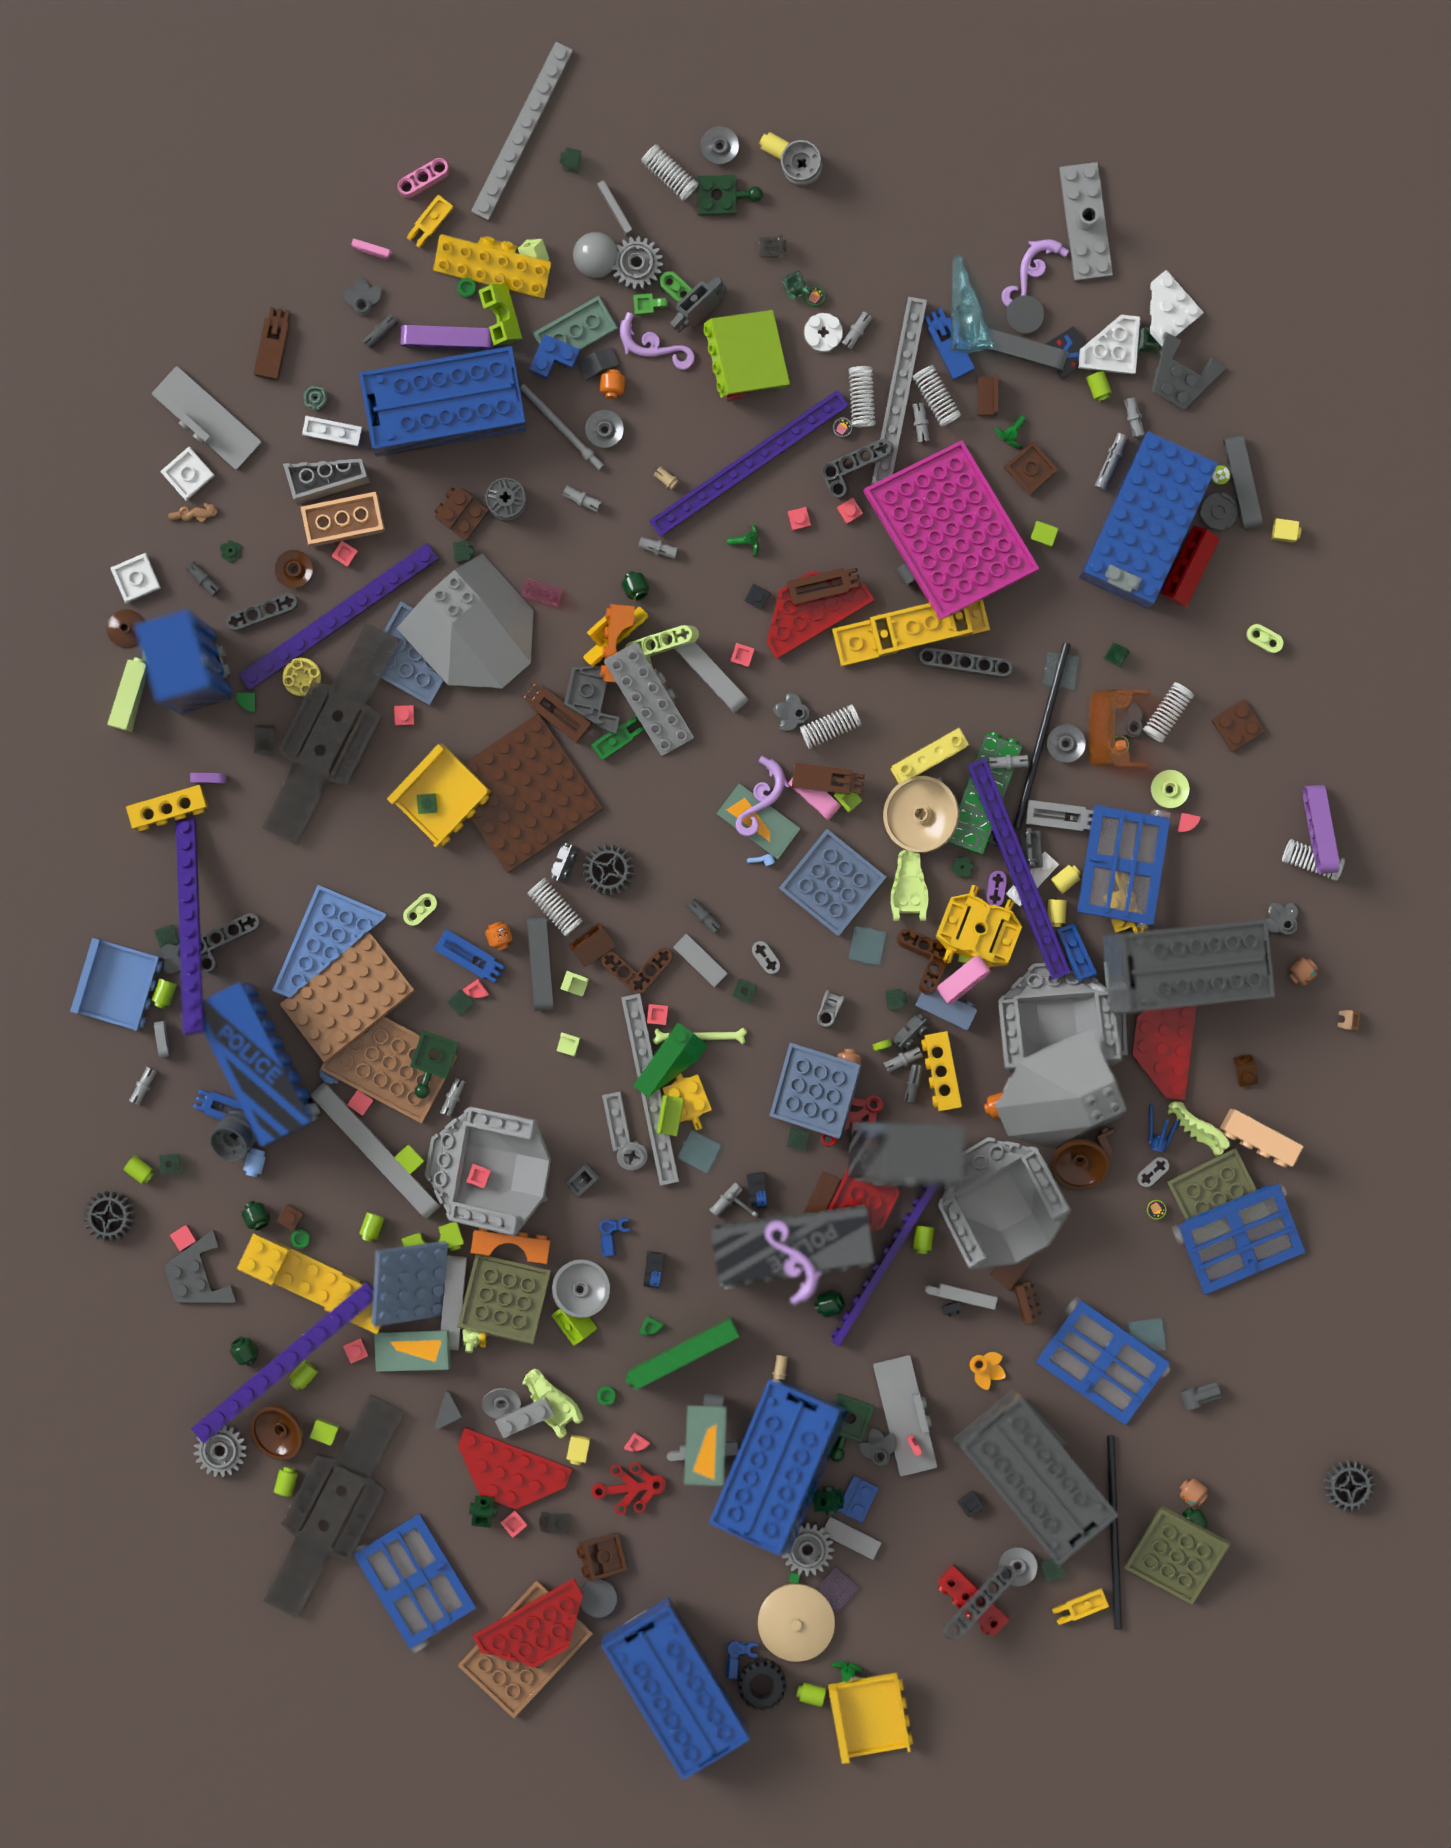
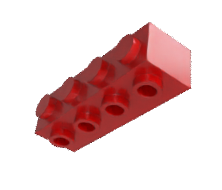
[1160,526,1220,607]
[937,1564,1009,1637]

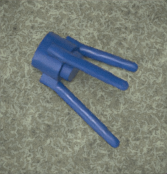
[1148,1104,1180,1152]

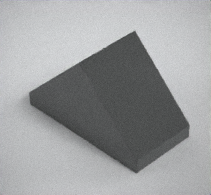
[578,348,620,381]
[565,1163,600,1197]
[434,1390,463,1430]

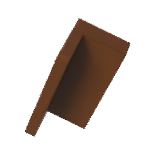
[978,374,998,416]
[569,923,615,967]

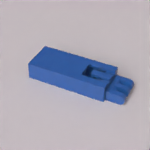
[924,308,975,381]
[434,929,506,983]
[193,1089,242,1120]

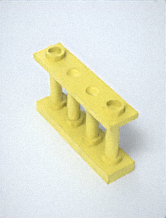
[890,728,969,784]

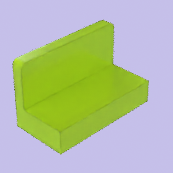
[657,1095,684,1136]
[551,1309,597,1346]

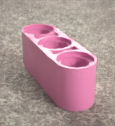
[398,158,449,198]
[788,778,841,820]
[937,956,991,1005]

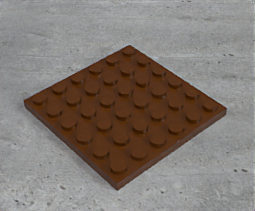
[464,713,603,873]

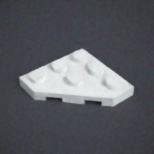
[1150,270,1204,347]
[1078,315,1140,375]

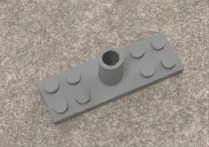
[1059,162,1113,281]

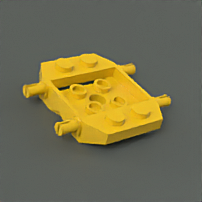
[935,885,1022,978]

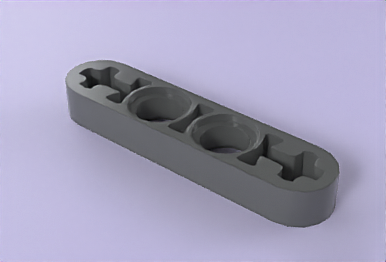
[226,593,298,631]

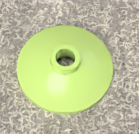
[1151,770,1189,808]

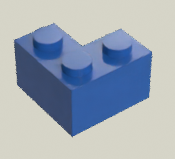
[529,334,580,380]

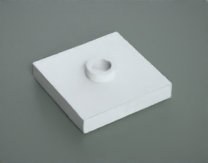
[160,447,215,501]
[110,553,161,603]

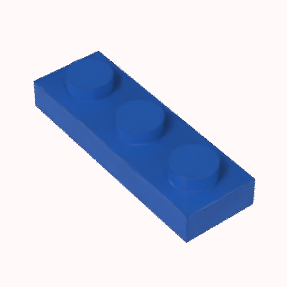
[1056,924,1097,982]

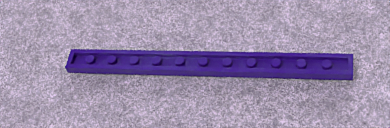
[649,390,848,537]
[239,543,438,691]
[967,758,1070,980]
[176,818,204,1036]
[831,1184,939,1347]
[191,1281,374,1443]

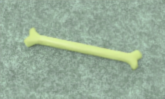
[653,1028,747,1045]

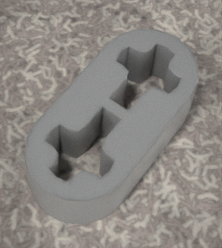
[752,941,780,974]
[154,1021,170,1058]
[1137,1157,1169,1187]

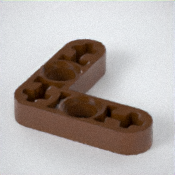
[897,929,949,995]
[601,948,672,994]

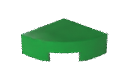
[236,693,256,713]
[639,1316,664,1335]

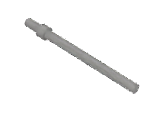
[519,383,604,470]

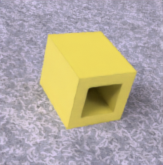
[1271,518,1302,543]
[567,1435,590,1465]

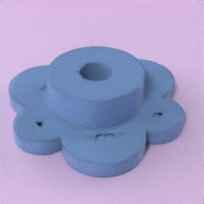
[319,1070,339,1084]

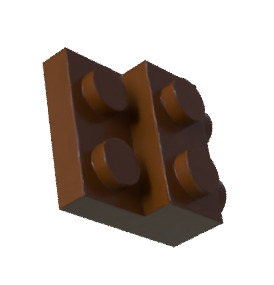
[434,486,489,541]
[1014,1281,1041,1325]
[576,1532,628,1581]

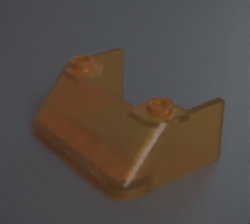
[1088,689,1151,769]

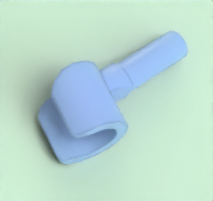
[747,854,775,866]

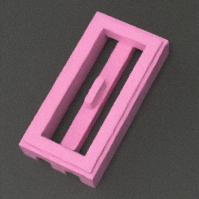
[351,238,392,260]

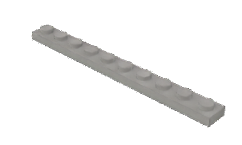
[471,42,573,221]
[871,296,927,485]
[621,993,679,1186]

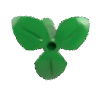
[995,415,1026,448]
[727,523,759,557]
[831,1661,864,1682]

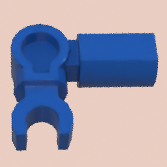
[599,1218,630,1256]
[726,1640,758,1679]

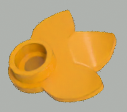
[969,1352,1005,1390]

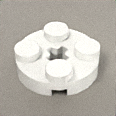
[804,313,842,352]

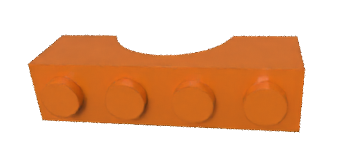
[600,604,635,682]
[471,1228,551,1264]

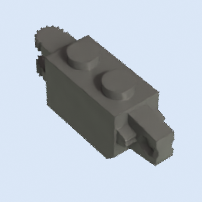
[670,277,727,333]

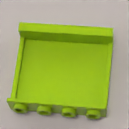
[704,310,790,398]

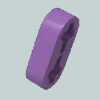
[190,773,226,784]
[986,871,1007,906]

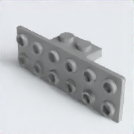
[152,366,261,470]
[604,642,694,756]
[873,1355,937,1476]

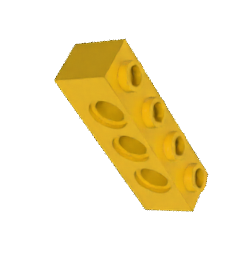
[126,785,208,832]
[921,1031,962,1111]

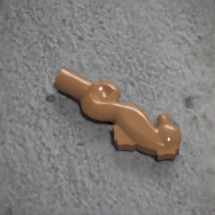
[168,503,218,523]

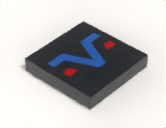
[1046,326,1085,380]

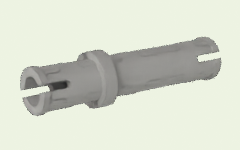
[1094,433,1129,490]

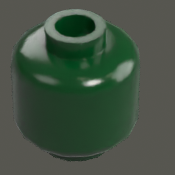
[621,571,649,601]
[241,1201,270,1231]
[815,1290,845,1318]
[230,1336,259,1366]
[1182,1507,1208,1529]

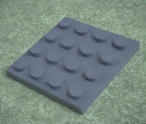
[363,601,444,706]
[779,829,886,936]
[769,1042,862,1139]
[372,1241,448,1326]

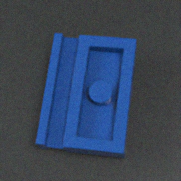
[837,1475,879,1523]

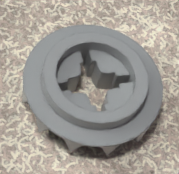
[617,1141,647,1170]

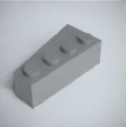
[283,459,370,505]

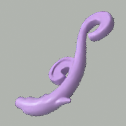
[1001,239,1069,306]
[620,312,695,370]
[736,756,789,837]
[765,1221,821,1305]

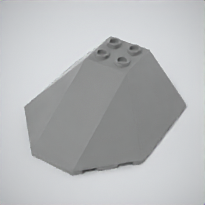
[397,554,534,689]
[998,961,1122,1073]
[995,1028,1127,1148]
[425,1107,551,1236]
[938,1137,1071,1269]

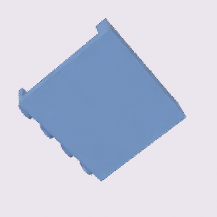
[70,938,163,1031]

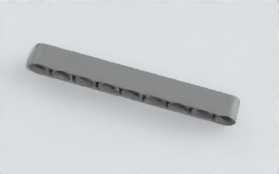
[310,1082,441,1219]

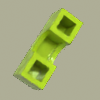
[479,284,522,346]
[402,1222,465,1251]

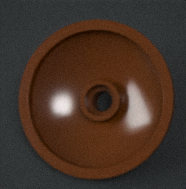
[1052,1139,1110,1190]
[250,1405,303,1460]

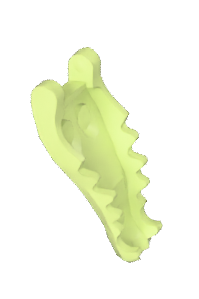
[891,850,928,921]
[1168,1102,1230,1156]
[522,1369,583,1438]

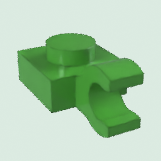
[633,293,668,315]

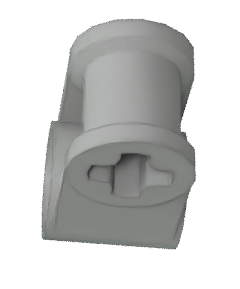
[817,989,844,1028]

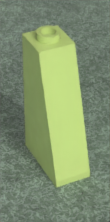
[107,657,148,732]

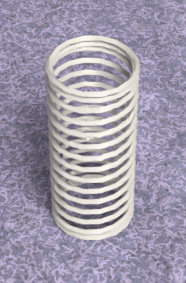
[641,144,698,201]
[913,365,961,427]
[849,366,876,427]
[1143,682,1194,743]
[800,704,862,749]
[1282,839,1345,881]
[527,878,583,936]

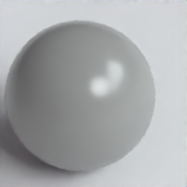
[573,232,618,278]

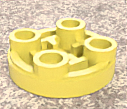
[283,658,321,697]

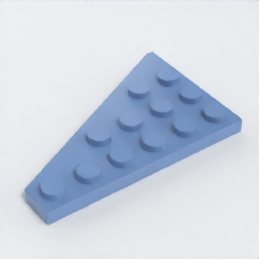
[272,885,387,998]

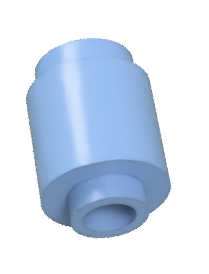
[243,1148,266,1177]

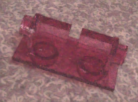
[521,578,563,608]

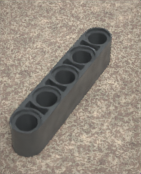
[974,326,1069,371]
[1223,435,1263,530]
[918,647,1012,678]
[527,916,554,1011]
[943,1565,1016,1640]

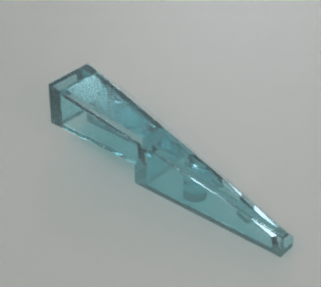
[951,256,994,353]

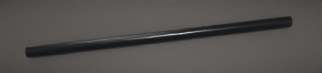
[1013,642,1071,829]
[1107,1435,1122,1629]

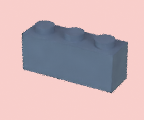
[915,983,977,1031]

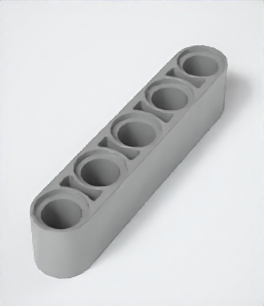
[674,634,749,713]
[441,1255,467,1351]

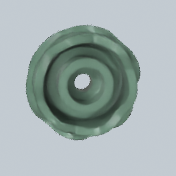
[303,386,327,410]

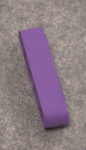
[400,325,494,350]
[1303,785,1340,874]

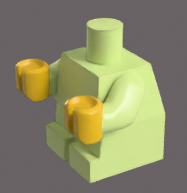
[463,1329,486,1353]

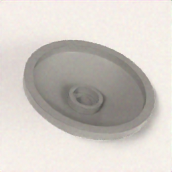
[552,1260,610,1318]

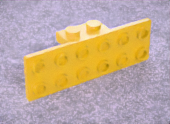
[433,234,551,298]

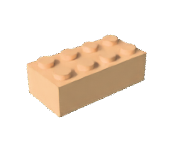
[301,492,385,547]
[1219,1109,1303,1168]

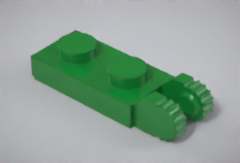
[591,716,645,761]

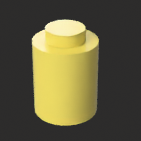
[759,132,790,160]
[1051,865,1081,894]
[1047,899,1067,927]

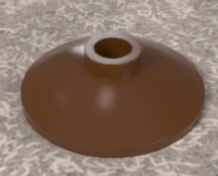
[275,550,313,588]
[107,609,144,648]

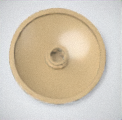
[883,776,959,853]
[758,1583,835,1662]

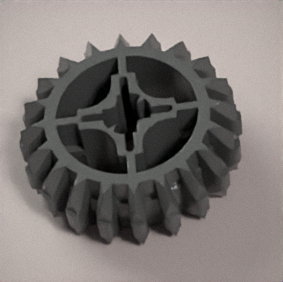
[583,844,634,896]
[83,1190,135,1242]
[1323,1460,1376,1512]

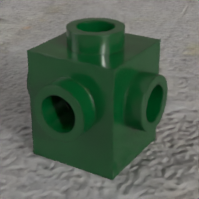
[813,1486,844,1515]
[469,1495,497,1528]

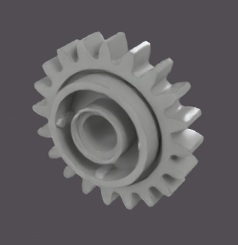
[611,236,663,290]
[193,1424,247,1477]
[782,1522,834,1576]

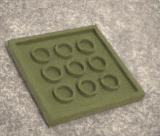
[1167,1148,1269,1251]
[458,1254,551,1345]
[1124,1505,1230,1605]

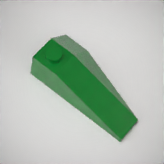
[633,1023,708,1097]

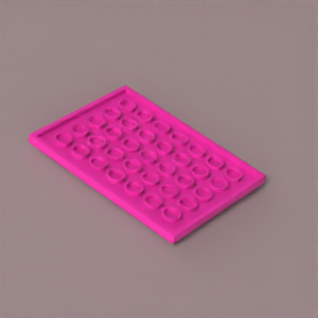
[863,440,1039,621]

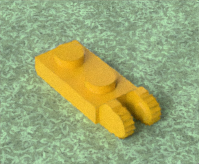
[407,194,454,248]
[1052,1588,1109,1625]

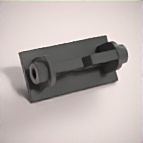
[1021,828,1043,869]
[550,842,580,884]
[893,1014,931,1052]

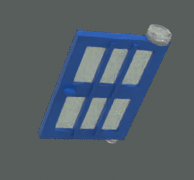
[1077,805,1170,929]
[1171,1183,1305,1295]
[1036,1296,1171,1425]
[353,1513,476,1654]

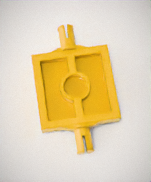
[662,1073,712,1131]

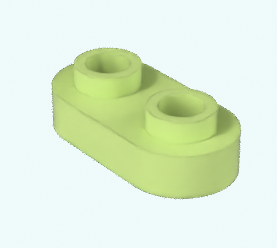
[1246,624,1283,653]
[403,894,437,926]

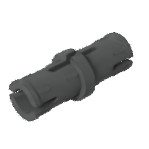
[362,314,398,349]
[185,561,221,597]
[686,898,722,934]

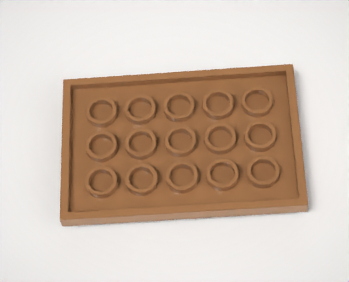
[280,932,416,1064]
[320,1017,458,1124]
[457,1580,593,1718]

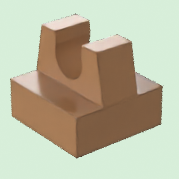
[1337,1010,1360,1031]

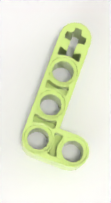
[625,625,699,666]

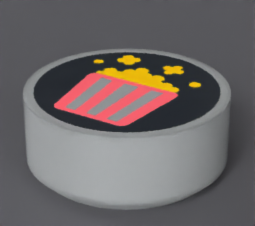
[833,418,852,438]

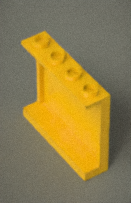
[387,743,491,847]
[828,1672,913,1764]

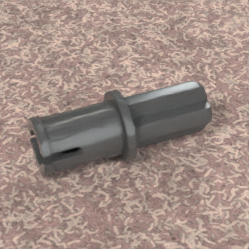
[903,1064,923,1103]

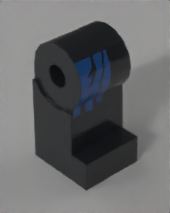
[747,1172,767,1209]
[643,1251,665,1289]

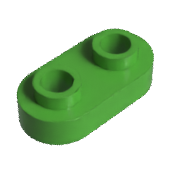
[660,271,692,303]

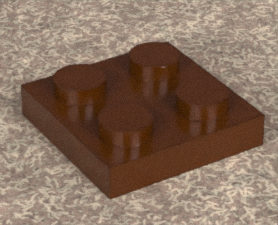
[1004,441,1058,495]
[1211,699,1265,752]

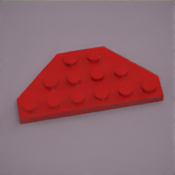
[766,571,874,659]
[1132,1005,1197,1100]
[828,1168,900,1232]
[458,1427,573,1509]
[472,1578,583,1667]

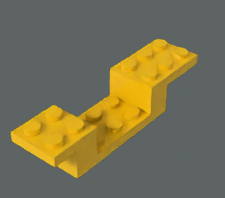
[832,599,990,667]
[237,1233,381,1334]

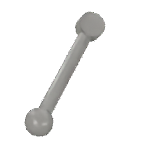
[727,1192,759,1218]

